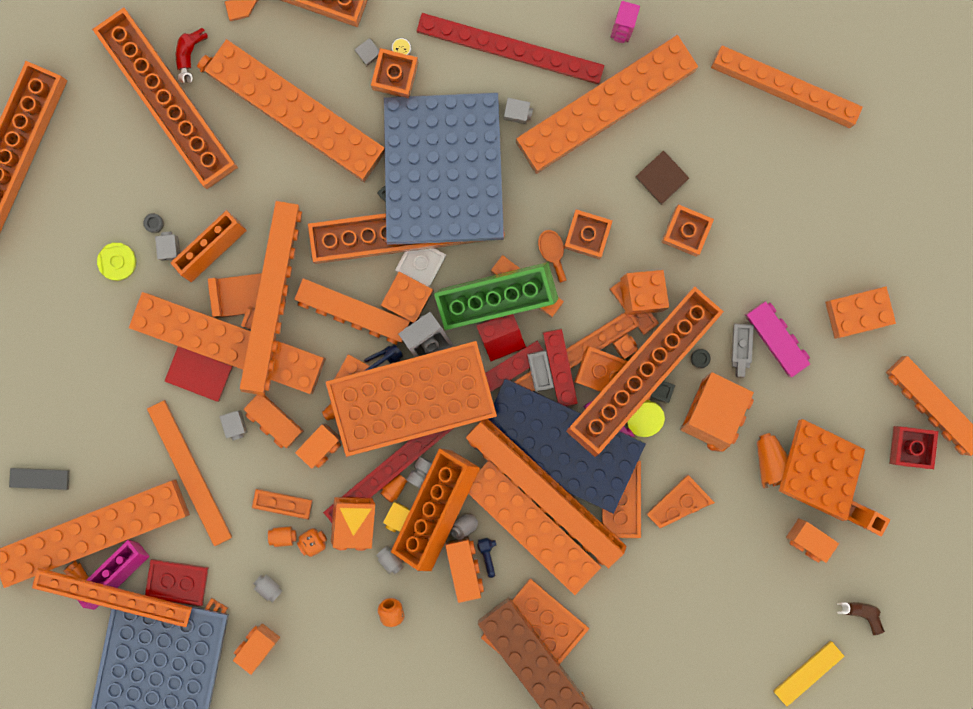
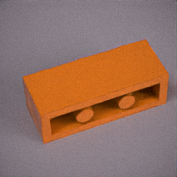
[243,394,304,448]

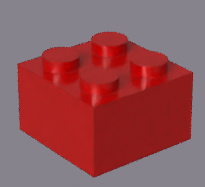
[889,426,939,470]

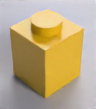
[383,501,410,532]

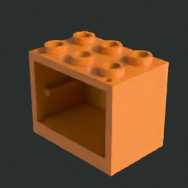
[680,372,754,450]

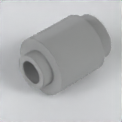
[450,514,478,540]
[376,545,404,574]
[253,574,282,603]

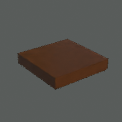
[635,150,689,205]

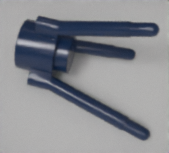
[364,344,403,371]

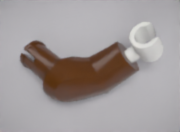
[837,602,885,635]

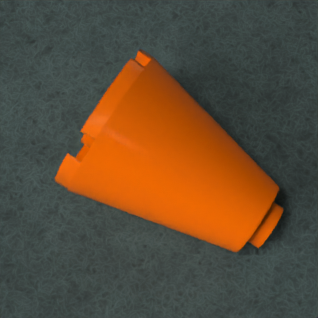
[757,433,788,489]

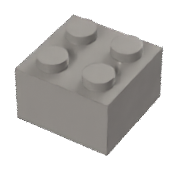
[399,312,453,357]

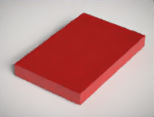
[165,346,233,402]
[145,559,209,606]

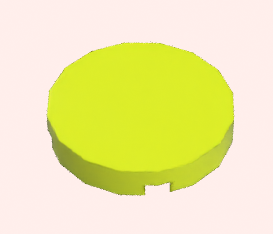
[97,243,136,281]
[627,400,665,437]

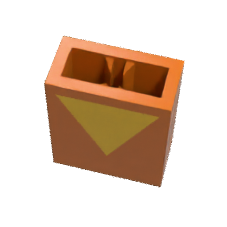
[331,497,375,551]

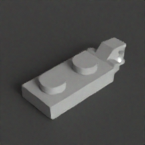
[731,324,754,378]

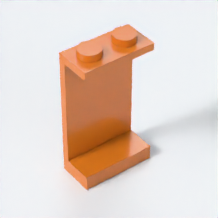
[208,273,286,318]

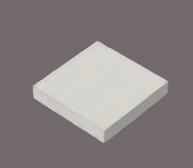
[395,248,447,287]

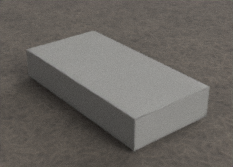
[527,350,554,392]

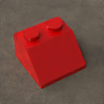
[476,314,526,362]

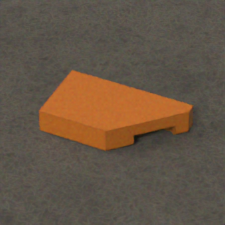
[225,0,259,22]

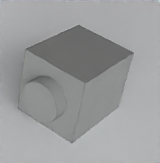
[504,98,533,124]
[155,232,180,261]
[219,410,247,441]

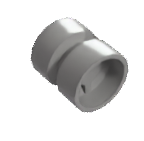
[406,456,432,488]

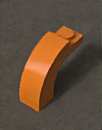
[847,500,890,537]

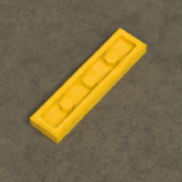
[773,641,845,707]

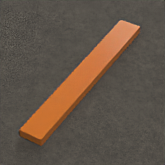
[514,312,640,391]
[147,400,233,547]
[32,568,192,627]

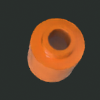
[268,526,297,547]

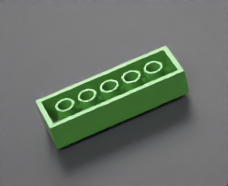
[434,262,559,330]

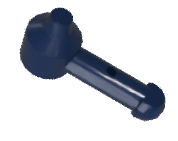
[477,538,496,578]

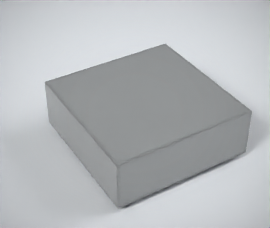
[355,38,379,66]

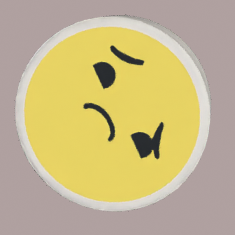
[392,38,411,55]

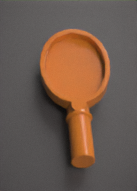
[538,230,567,283]

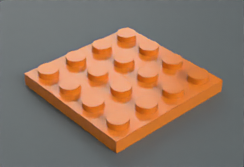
[779,419,865,521]
[481,578,589,664]

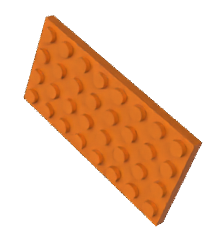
[326,341,497,457]

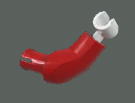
[175,28,208,83]

